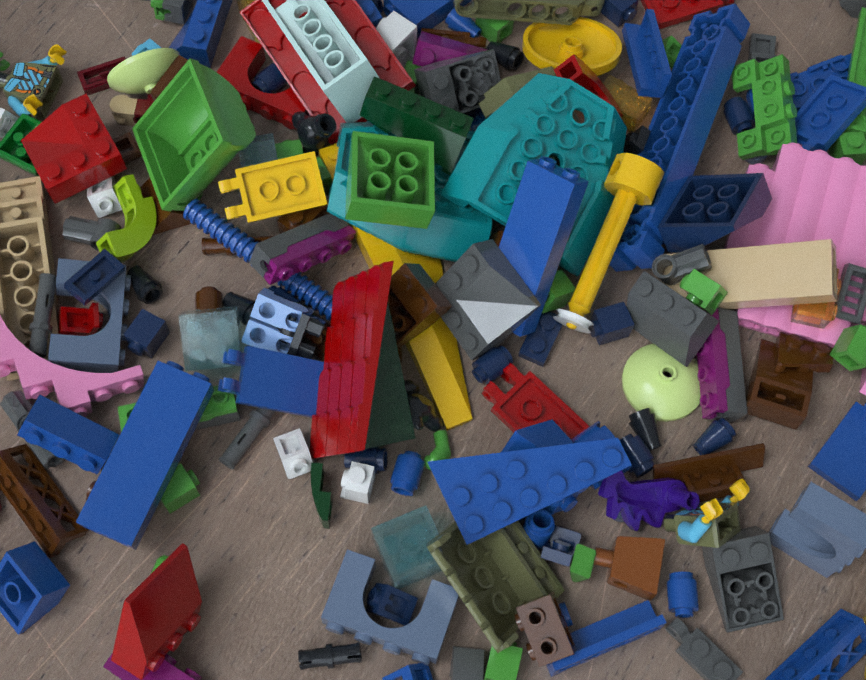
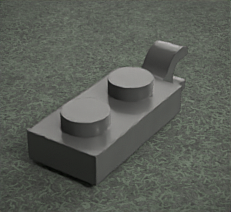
[665,617,743,680]

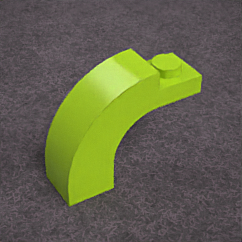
[96,174,157,263]

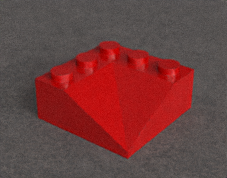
[21,93,127,204]

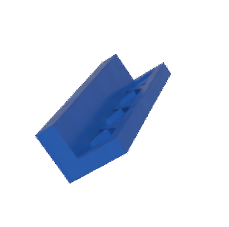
[622,9,672,98]
[546,600,667,677]
[765,609,866,680]

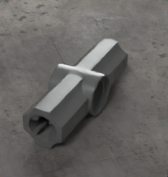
[0,390,64,469]

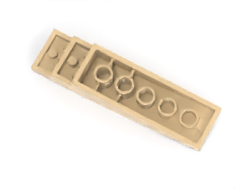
[0,176,59,381]

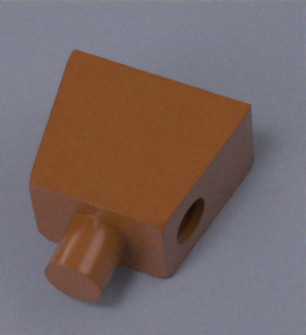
[593,536,665,601]

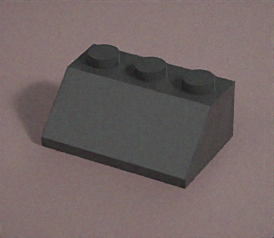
[626,271,719,367]

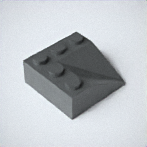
[435,239,541,360]

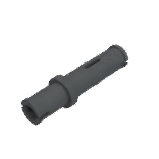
[29,273,57,358]
[219,408,276,470]

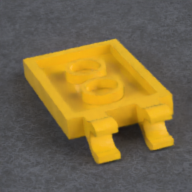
[218,151,327,223]

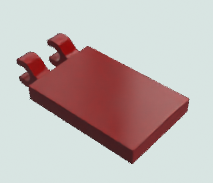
[640,0,735,30]
[482,363,590,439]

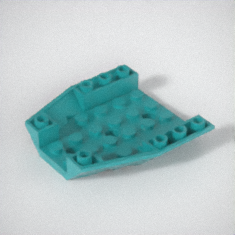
[440,73,627,276]
[327,122,492,262]

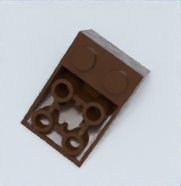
[379,263,452,361]
[746,339,814,430]

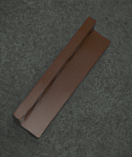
[0,444,89,558]

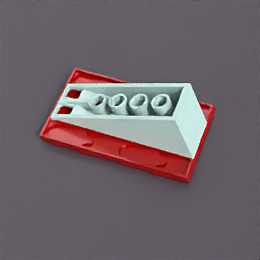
[239,0,416,145]

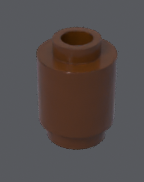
[195,286,223,329]

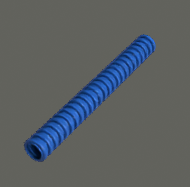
[183,199,333,321]

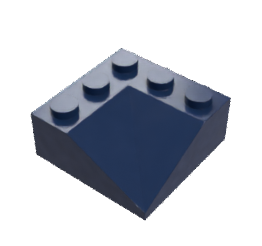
[658,173,772,252]

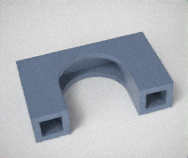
[48,258,131,373]
[768,482,866,578]
[321,549,459,666]

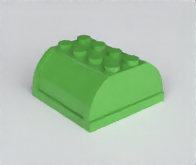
[132,58,256,212]

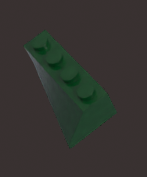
[360,76,474,176]

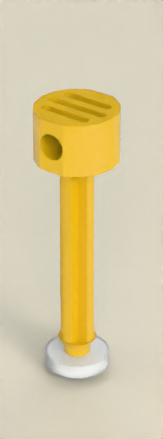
[553,153,664,334]

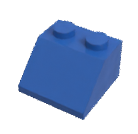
[0,541,70,635]

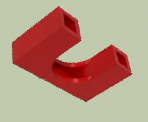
[217,36,310,130]

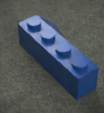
[169,0,233,68]

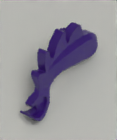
[598,439,700,531]

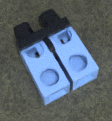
[241,288,326,359]

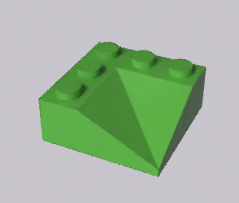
[345,131,435,229]

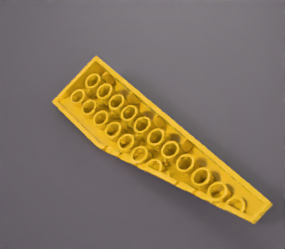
[319,143,473,431]

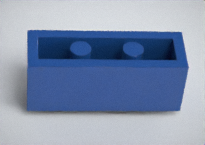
[17,395,119,475]

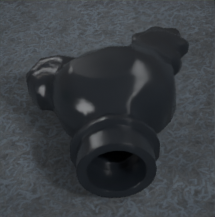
[291,111,336,156]
[394,380,443,432]

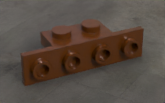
[652,443,765,502]

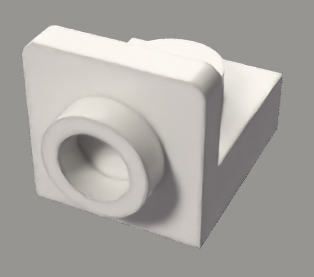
[87,176,122,218]
[273,428,313,479]

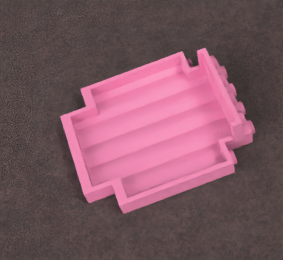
[724,143,866,348]

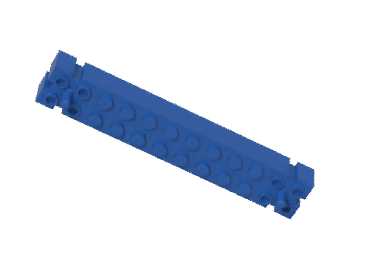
[609,4,750,272]

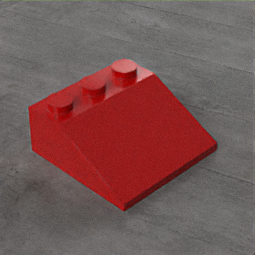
[111,543,202,680]

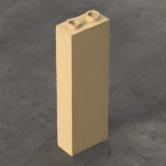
[663,239,837,310]

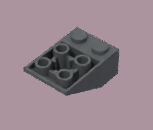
[414,49,501,113]
[702,526,784,633]

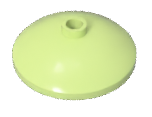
[107,48,180,95]
[622,344,701,422]

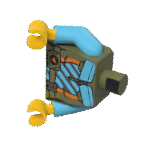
[0,44,67,119]
[664,478,750,548]

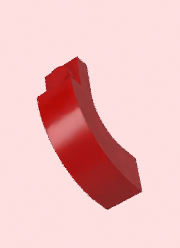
[554,54,623,119]

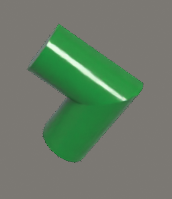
[0,114,41,177]

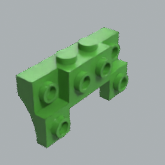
[732,54,797,160]

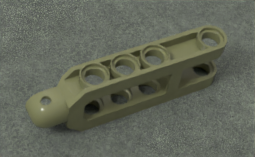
[453,0,605,25]

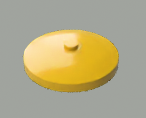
[522,17,622,76]

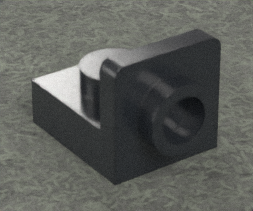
[623,125,651,155]

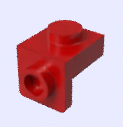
[58,302,103,336]

